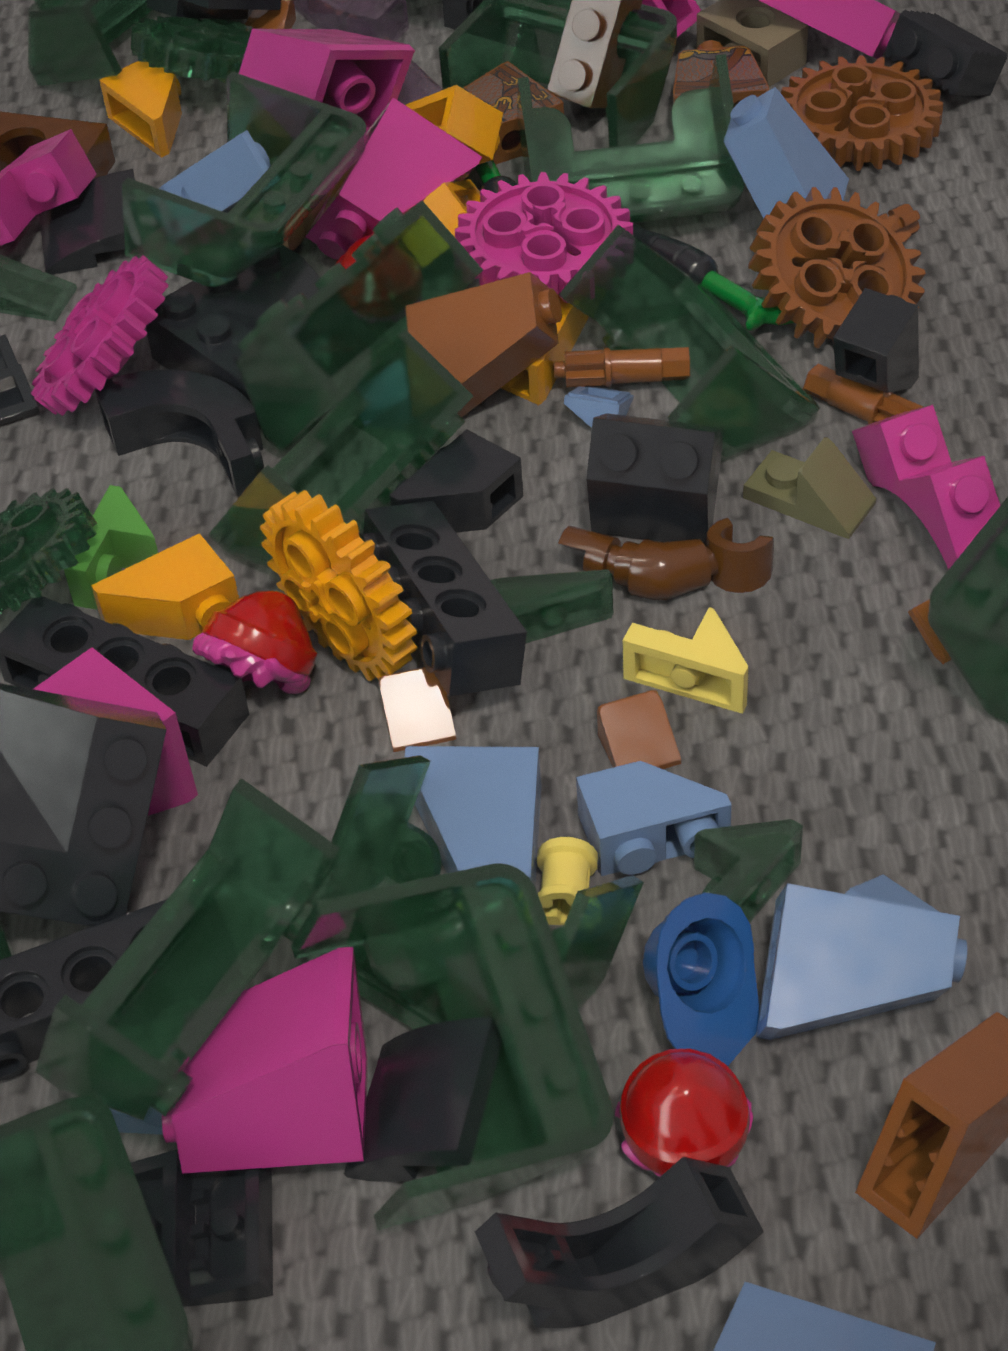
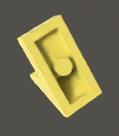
[622,607,748,714]

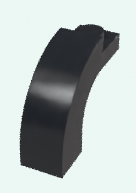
[95,370,264,499]
[474,1157,764,1328]

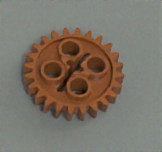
[781,55,943,171]
[748,187,926,349]

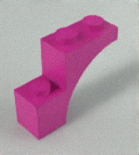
[0,129,97,246]
[852,405,1008,593]

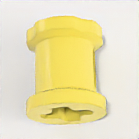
[532,837,598,926]

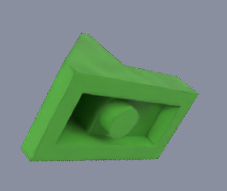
[63,485,158,610]

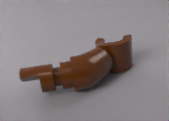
[558,517,774,600]

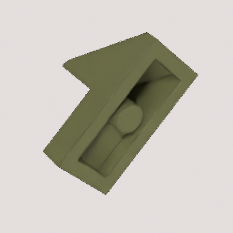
[743,437,877,539]

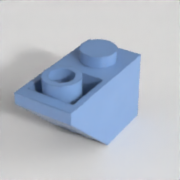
[576,761,731,876]

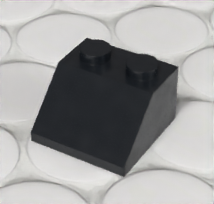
[586,413,725,546]

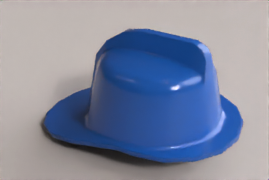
[642,892,759,1066]

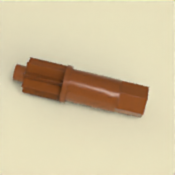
[554,347,690,387]
[803,363,924,424]

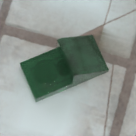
[694,819,803,923]

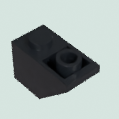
[833,288,919,393]
[389,429,524,533]

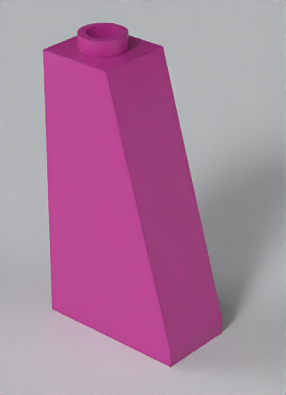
[759,0,900,59]

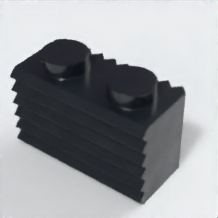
[885,9,1007,98]

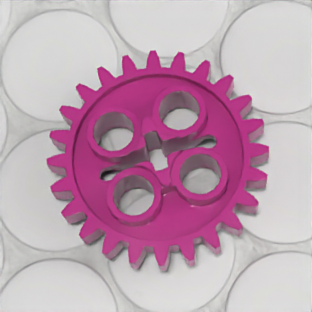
[455,172,633,303]
[31,255,169,416]

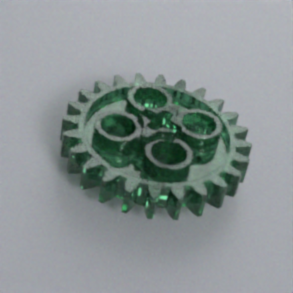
[130,16,252,84]
[0,488,97,615]

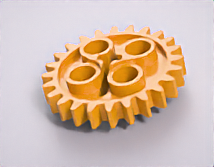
[260,490,417,681]

